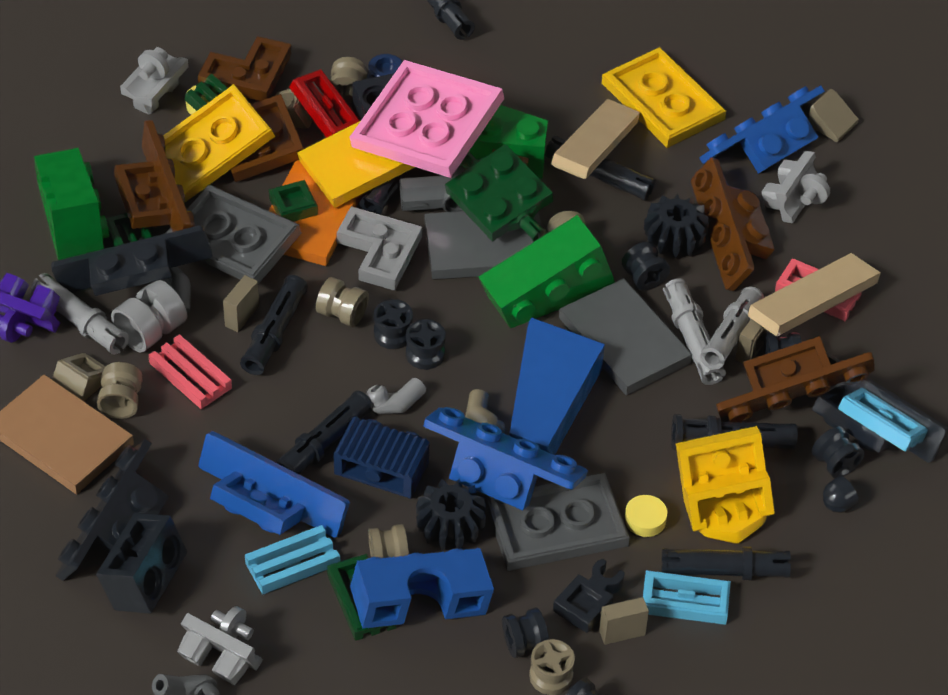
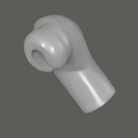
[366,378,426,414]

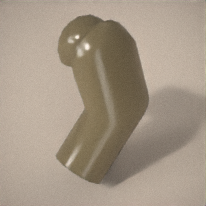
[465,389,505,433]

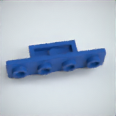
[699,85,825,174]
[423,407,588,511]
[198,431,350,537]

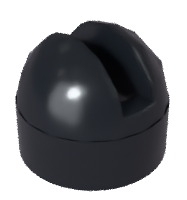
[823,476,859,513]

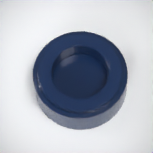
[368,54,403,78]

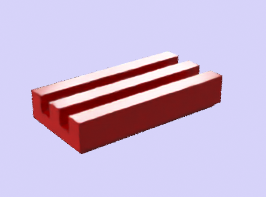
[289,69,360,138]

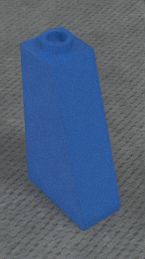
[509,318,605,455]

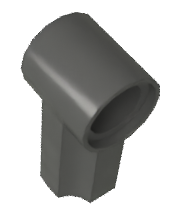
[399,165,465,212]

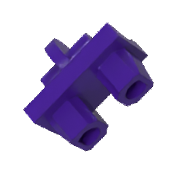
[0,273,60,343]

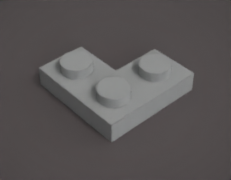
[337,206,422,291]

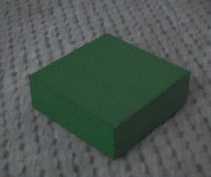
[269,180,318,222]

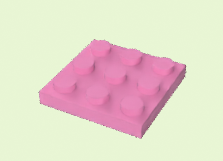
[350,60,504,178]

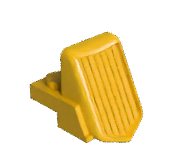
[676,426,774,544]

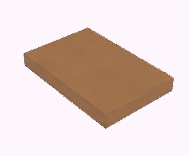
[0,375,134,495]

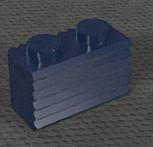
[334,416,430,499]

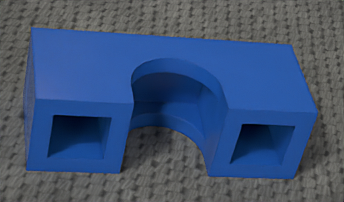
[350,548,494,629]

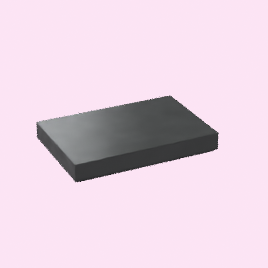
[166,185,302,284]
[424,211,541,279]
[559,278,692,395]
[485,473,630,571]

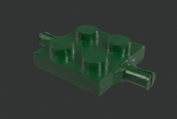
[445,144,553,242]

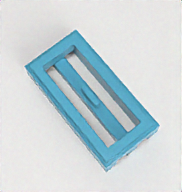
[838,388,928,452]
[245,525,340,595]
[643,570,731,625]

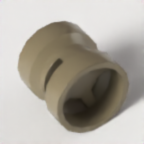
[316,277,369,327]
[97,362,143,419]

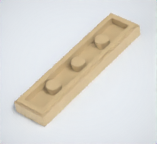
[551,99,641,179]
[748,253,881,336]

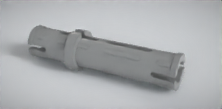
[31,273,129,355]
[663,278,726,385]
[700,286,764,370]

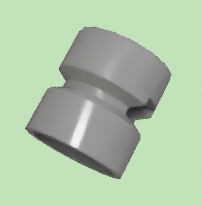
[111,280,187,353]

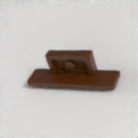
[114,120,195,232]
[691,157,775,291]
[716,336,875,422]

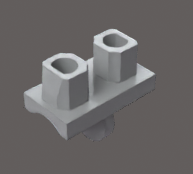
[120,47,188,114]
[762,151,830,223]
[177,606,263,685]

